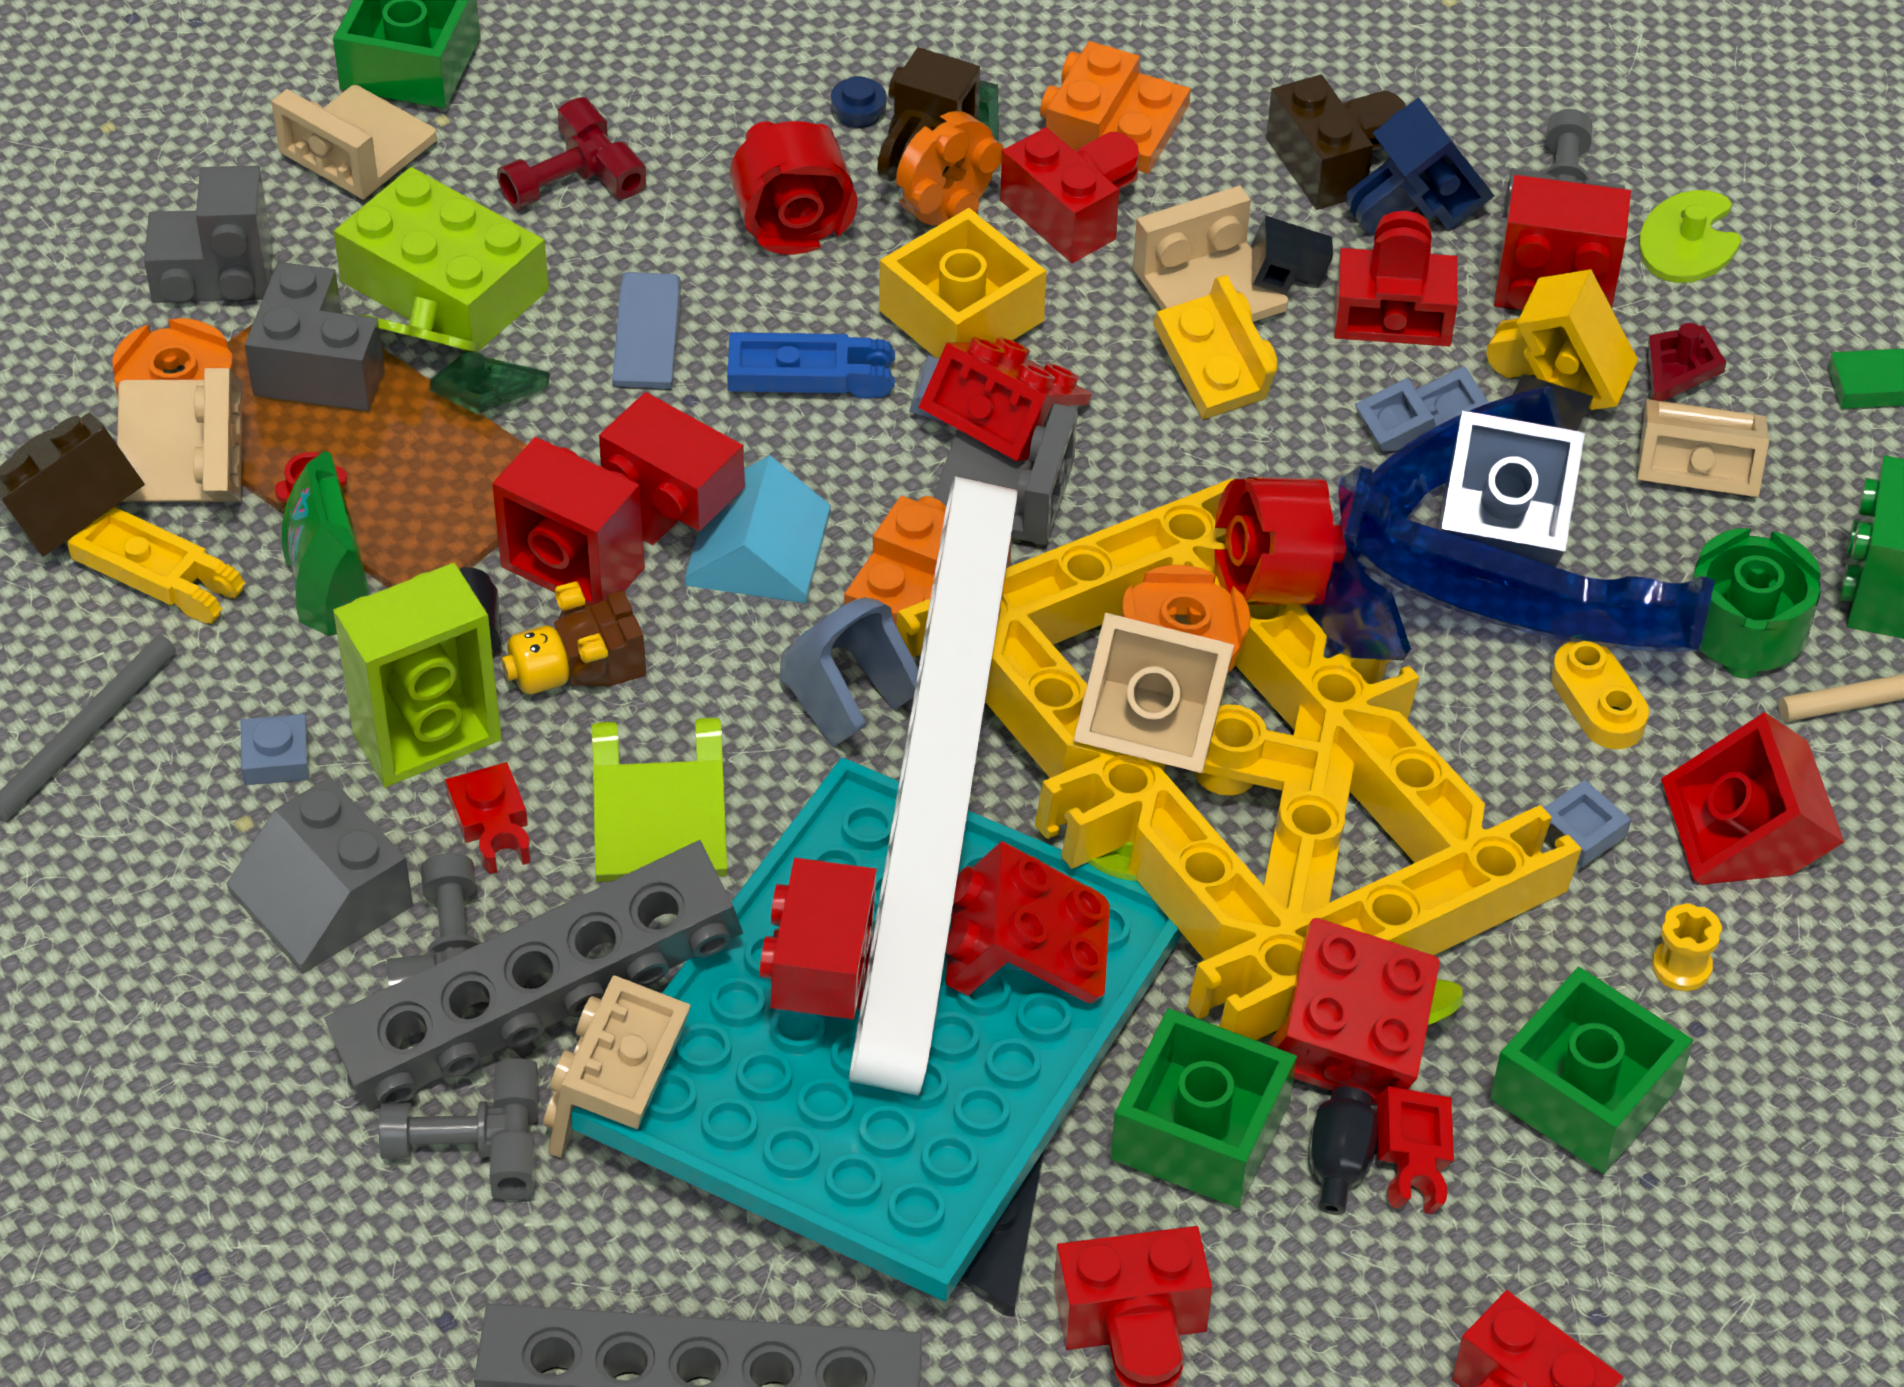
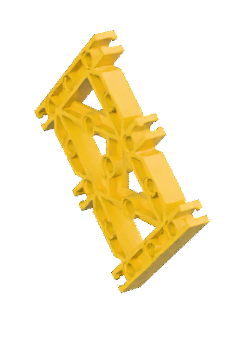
[896,478,1582,1040]

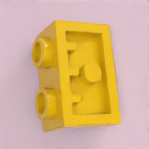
[1153,275,1278,420]

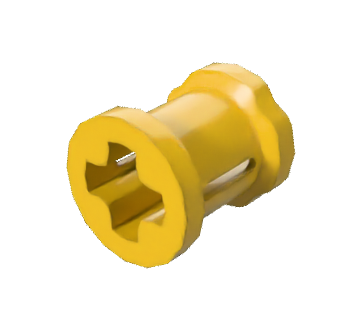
[1652,903,1722,991]

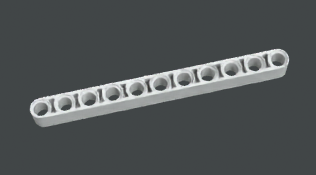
[849,476,1017,1096]

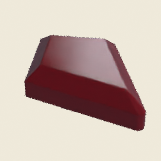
[1648,323,1727,401]

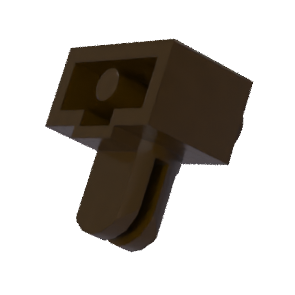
[877,47,980,182]
[1266,74,1406,210]
[0,412,145,557]

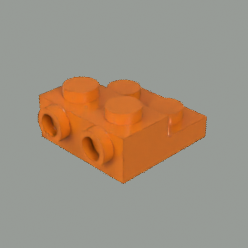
[1040,41,1191,174]
[844,495,1012,625]

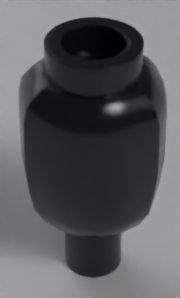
[1310,1086,1379,1215]

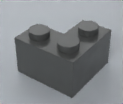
[144,165,273,303]
[245,262,385,411]

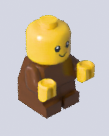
[501,581,646,695]

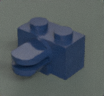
[1345,97,1495,235]

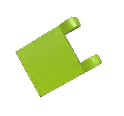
[592,717,728,882]

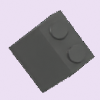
[227,777,413,974]

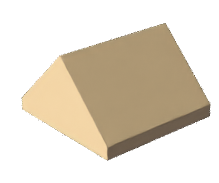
[1073,613,1234,773]

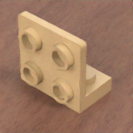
[271,85,437,200]
[1133,185,1288,322]
[117,368,243,503]
[543,975,691,1158]

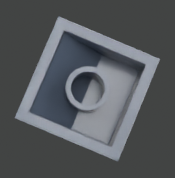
[1434,411,1585,569]

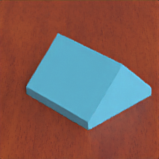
[685,455,831,603]

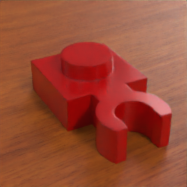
[445,762,531,874]
[1377,1086,1454,1214]

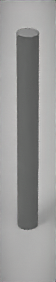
[0,635,176,821]

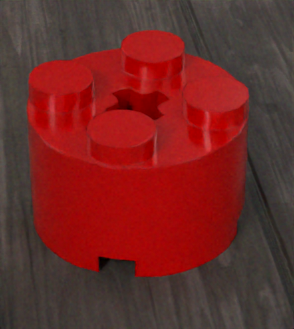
[729,121,858,255]
[1214,477,1346,605]

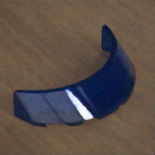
[1306,386,1564,661]
[1338,466,1714,652]

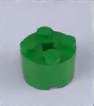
[1682,528,1821,679]

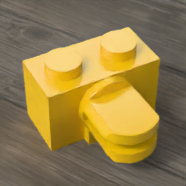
[1486,269,1638,410]

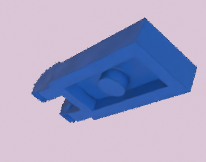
[727,332,895,399]

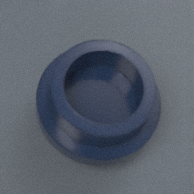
[831,76,887,128]

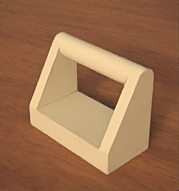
[1637,399,1770,497]

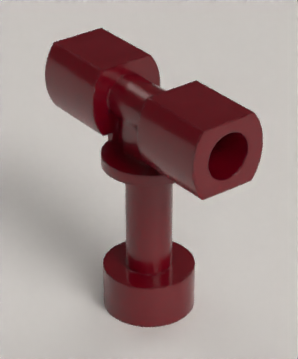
[497,97,646,210]

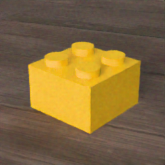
[879,208,1047,359]

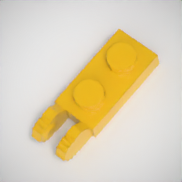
[67,507,246,625]

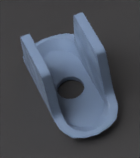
[780,597,918,746]

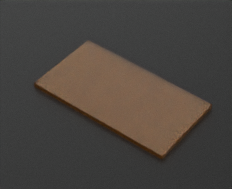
[227,324,527,588]

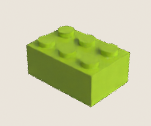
[334,167,549,356]
[333,562,502,788]

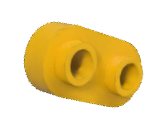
[1551,640,1649,749]

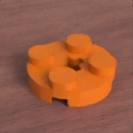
[896,111,1004,225]
[112,318,235,397]
[1120,565,1250,672]

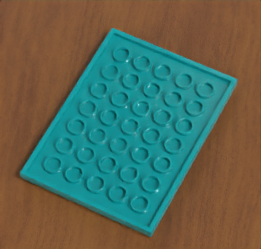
[572,757,1183,1302]

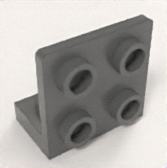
[933,403,1077,545]

